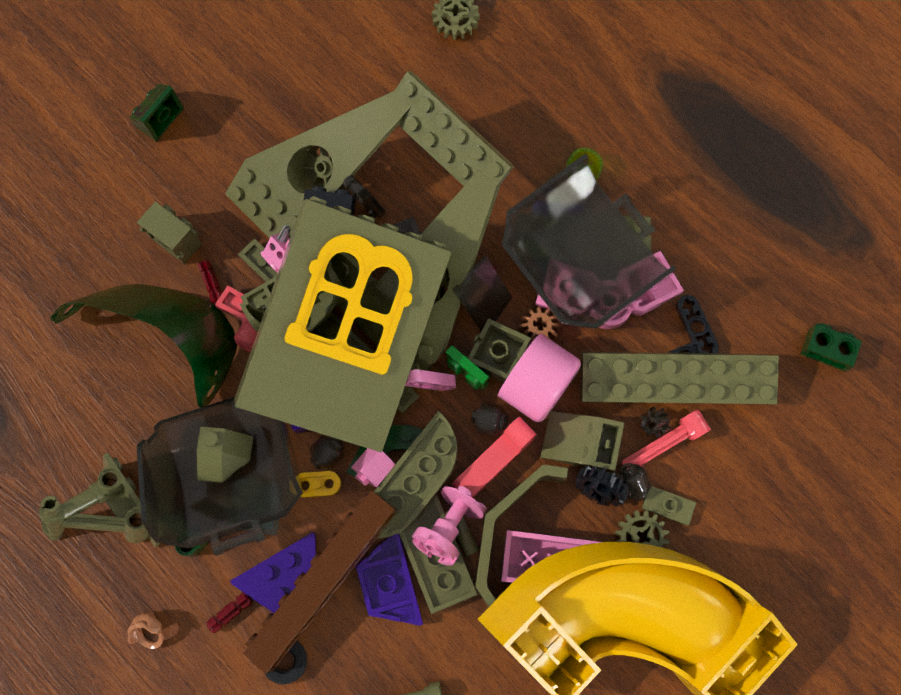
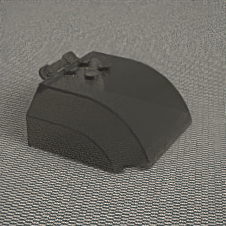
[502,153,676,329]
[137,397,303,556]

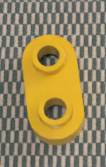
[292,471,342,498]

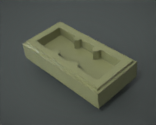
[641,485,696,526]

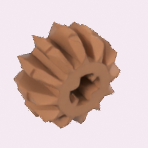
[519,306,560,342]

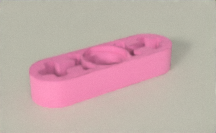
[405,370,456,391]

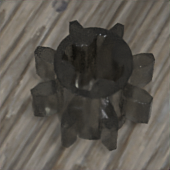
[640,407,671,438]

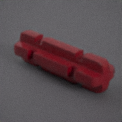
[198,260,222,304]
[206,593,252,634]

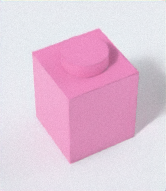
[351,448,396,487]

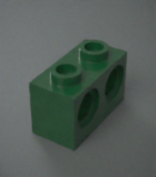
[800,323,862,372]

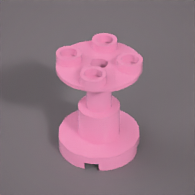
[412,486,487,566]

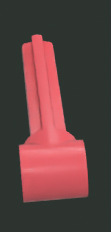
[621,409,711,472]

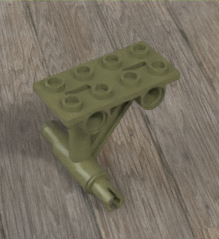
[39,453,163,548]

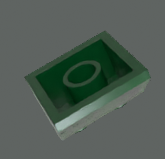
[129,84,184,142]

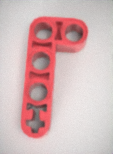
[451,416,537,498]

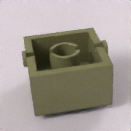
[137,201,202,264]
[468,318,532,383]

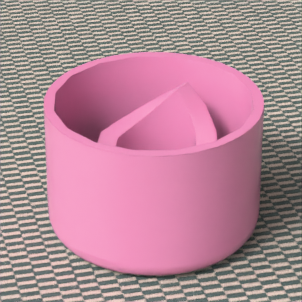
[498,333,581,422]

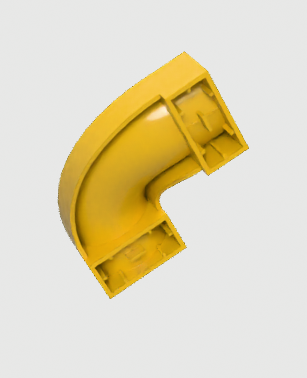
[478,542,798,695]

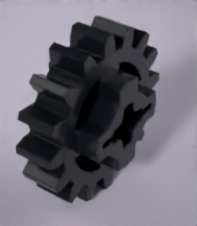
[575,466,629,507]

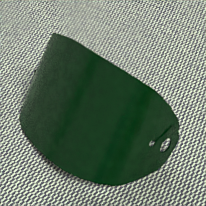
[50,284,237,408]

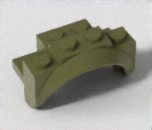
[240,261,347,332]

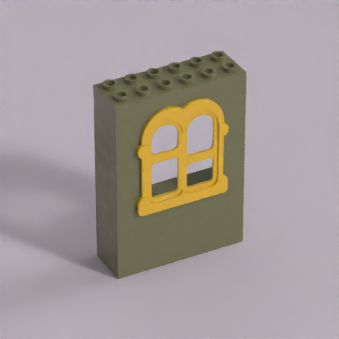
[234,196,452,453]

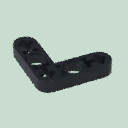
[669,295,719,353]

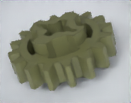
[432,0,480,40]
[614,510,670,548]

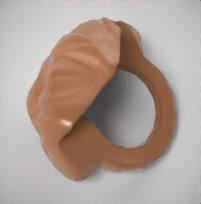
[128,612,164,649]

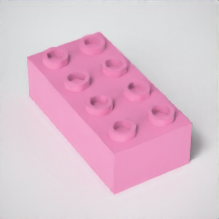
[500,530,601,583]

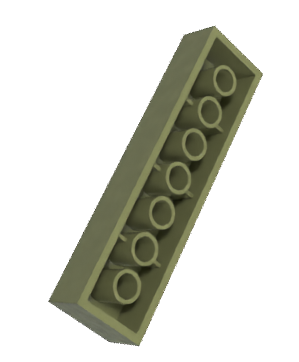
[579,351,779,404]

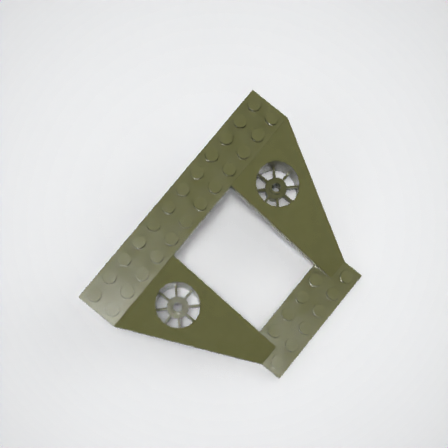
[225,71,515,371]

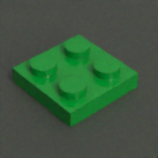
[445,345,489,391]

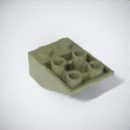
[540,411,624,473]

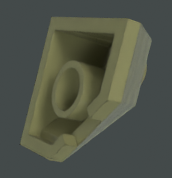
[197,427,254,483]

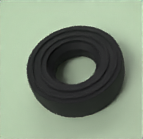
[264,641,307,685]

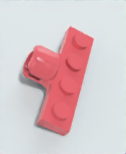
[215,285,257,352]

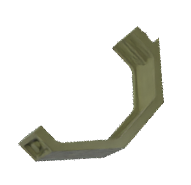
[475,465,568,607]

